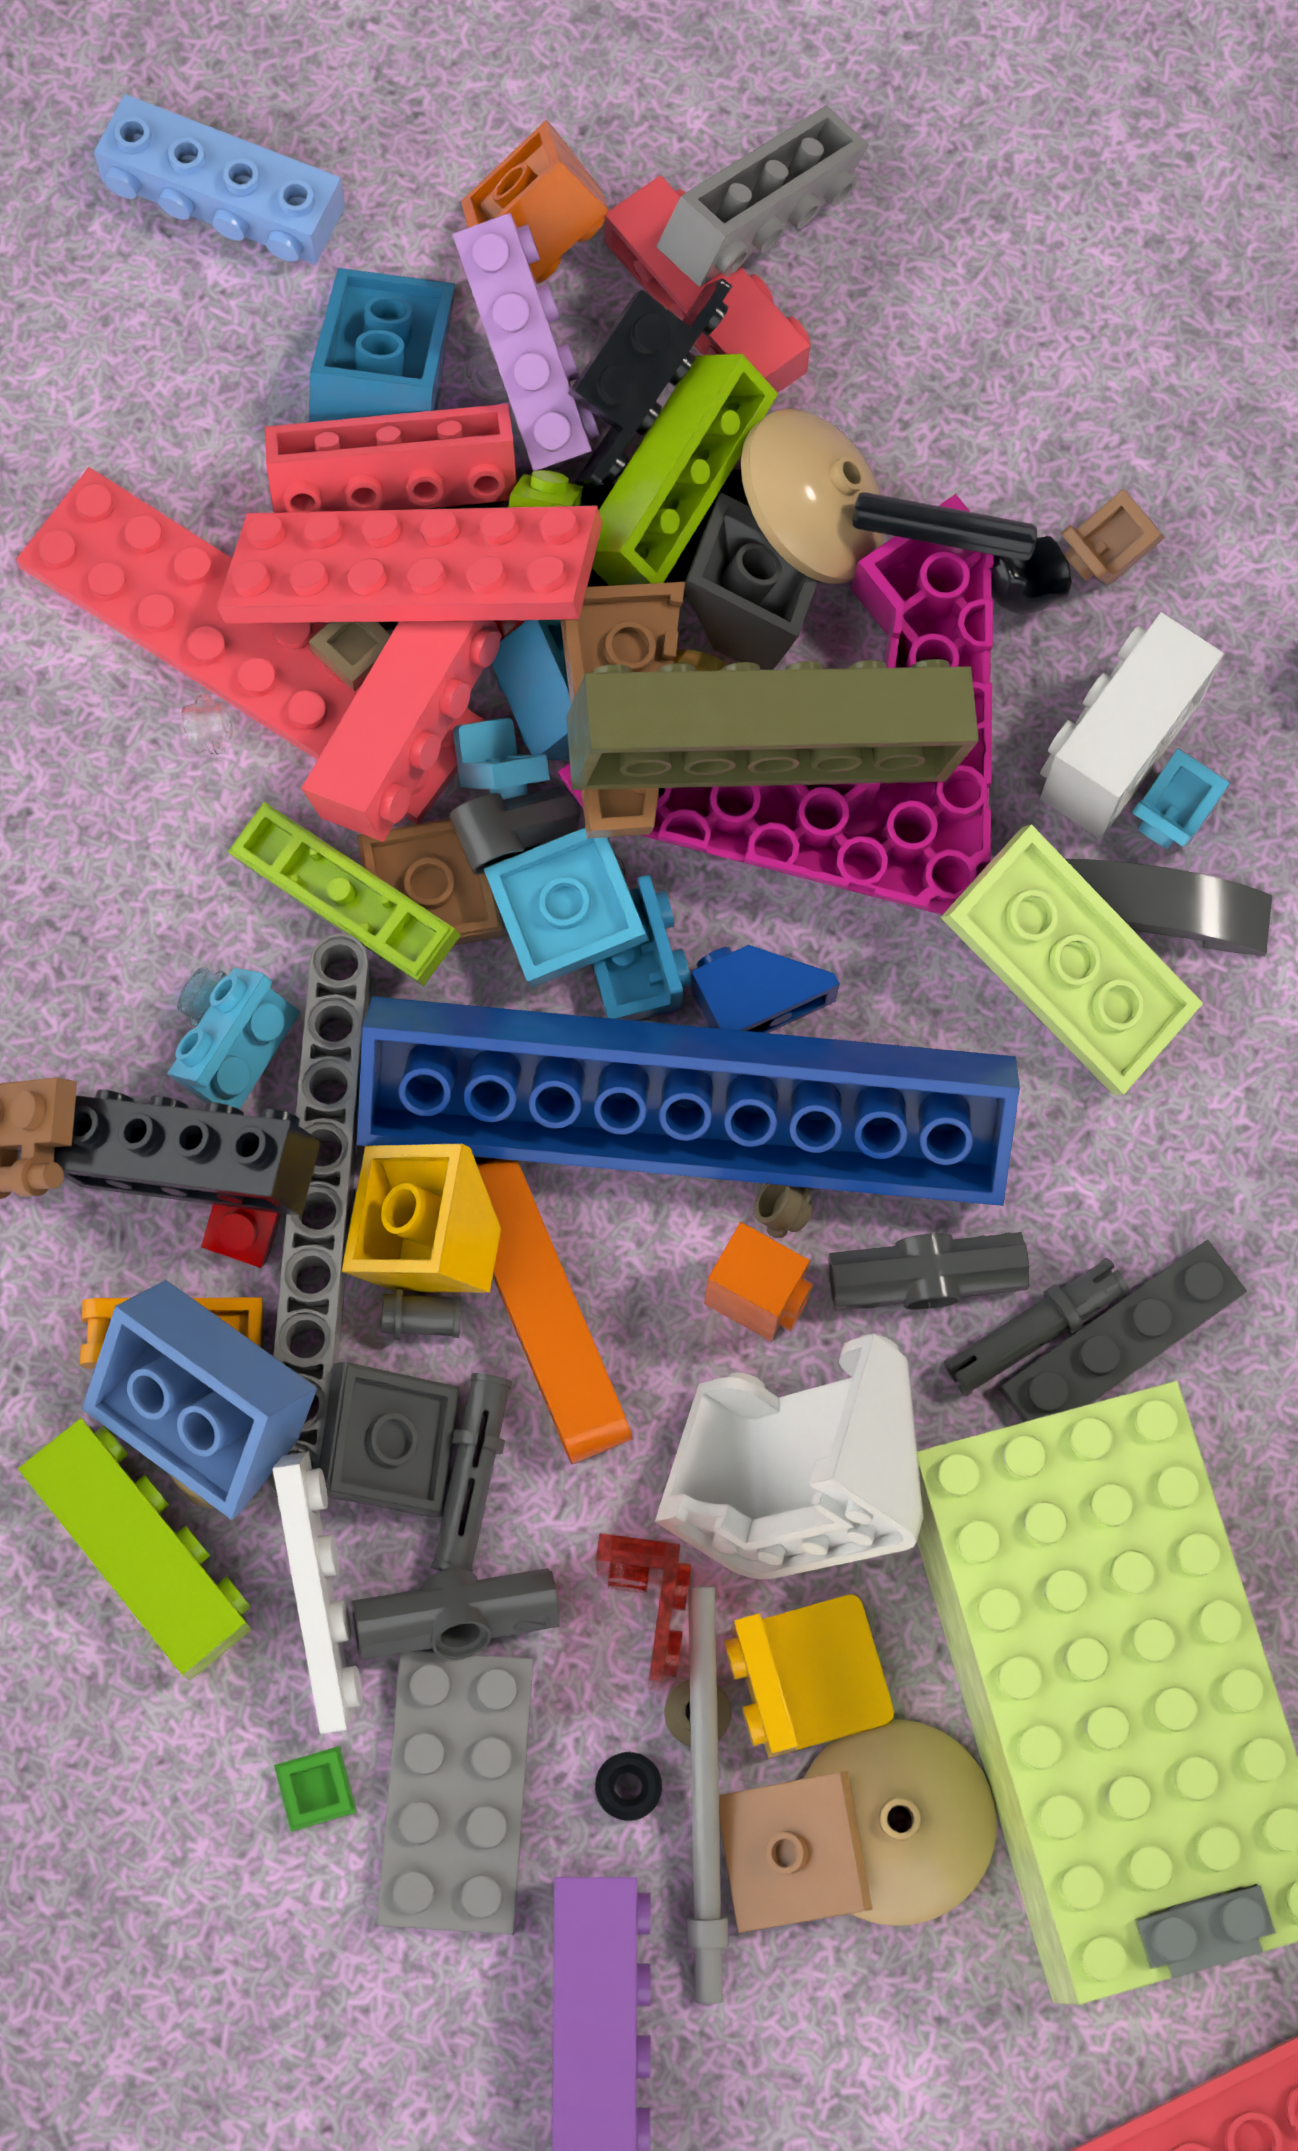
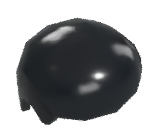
[989,536,1072,614]

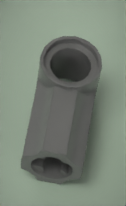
[449,787,580,875]

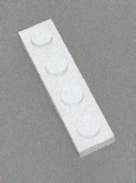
[273,1451,363,1734]

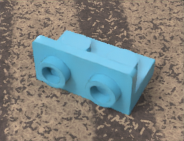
[167,968,300,1109]

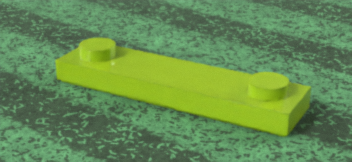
[227,802,461,987]

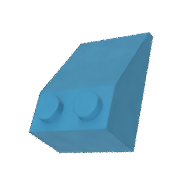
[309,268,455,422]

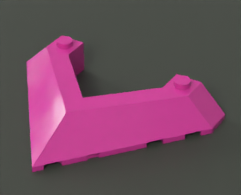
[558,494,994,915]

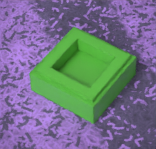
[274,1746,358,1832]

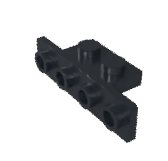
[568,278,732,490]

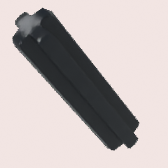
[852,492,1037,561]

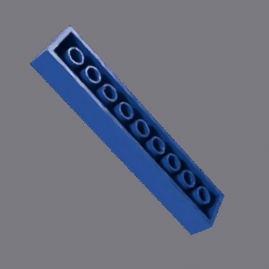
[357,996,1020,1206]

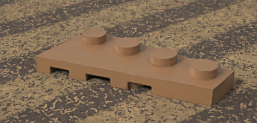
[560,582,685,839]

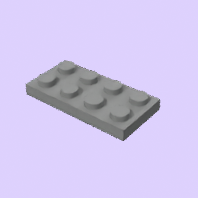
[377,1651,534,1935]

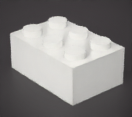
[1040,612,1224,840]

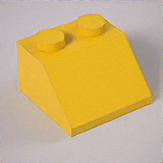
[341,1144,501,1293]

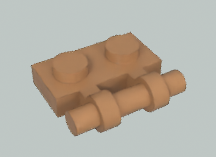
[0,1077,77,1199]

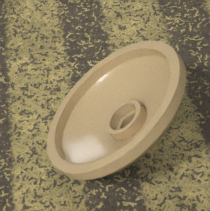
[741,409,884,584]
[804,1719,997,1926]

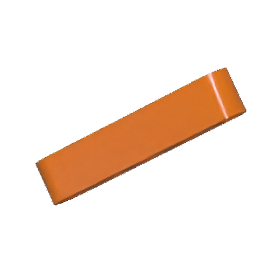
[477,1158,633,1465]

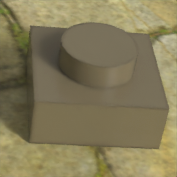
[309,622,391,691]

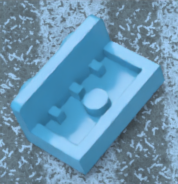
[591,874,691,1021]

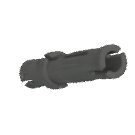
[943,1257,1129,1397]
[431,1373,512,1573]

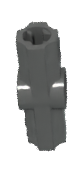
[828,1232,1030,1311]
[351,1568,560,1660]

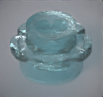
[177,967,227,1028]

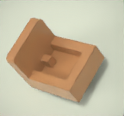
[1061,489,1166,586]

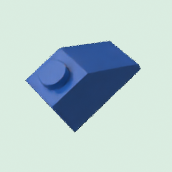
[690,945,840,1033]

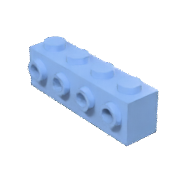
[94,94,345,265]

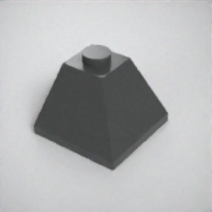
[684,492,817,670]

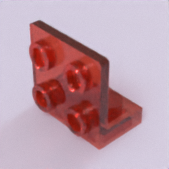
[596,1533,692,1692]

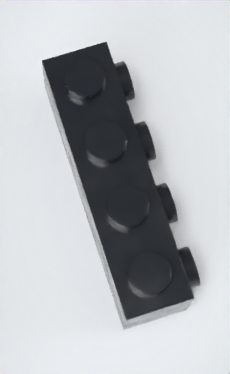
[54,1089,321,1216]

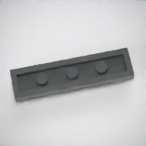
[999,1239,1247,1422]

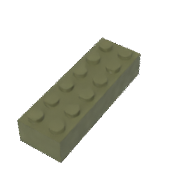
[566,659,979,790]

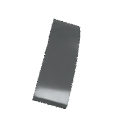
[1065,859,1272,957]

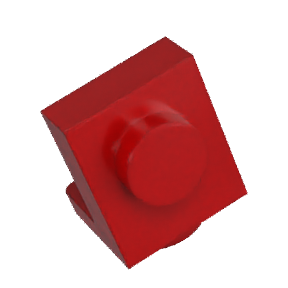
[201,1205,281,1268]

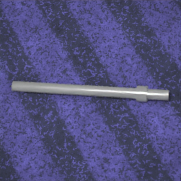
[687,1586,728,2004]

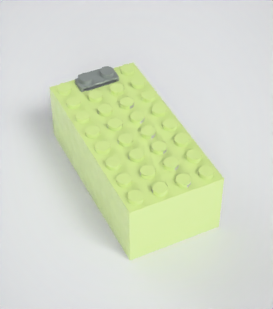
[917,1380,1298,2005]

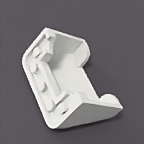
[655,1333,923,1580]

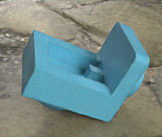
[453,718,550,799]
[1132,748,1231,849]

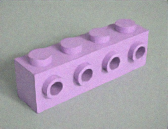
[452,213,601,471]

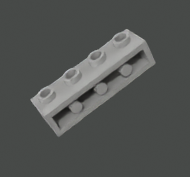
[656,105,869,287]

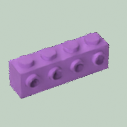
[552,1877,651,2151]

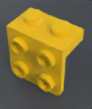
[723,1594,894,1759]

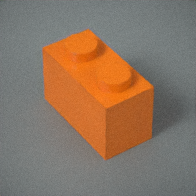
[704,1221,814,1342]

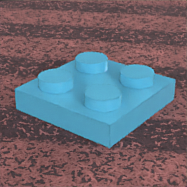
[484,827,649,988]

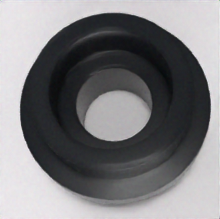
[595,1752,662,1821]

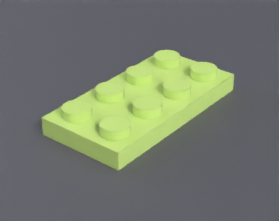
[940,824,1203,1095]

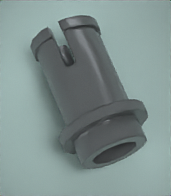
[381,1288,461,1340]

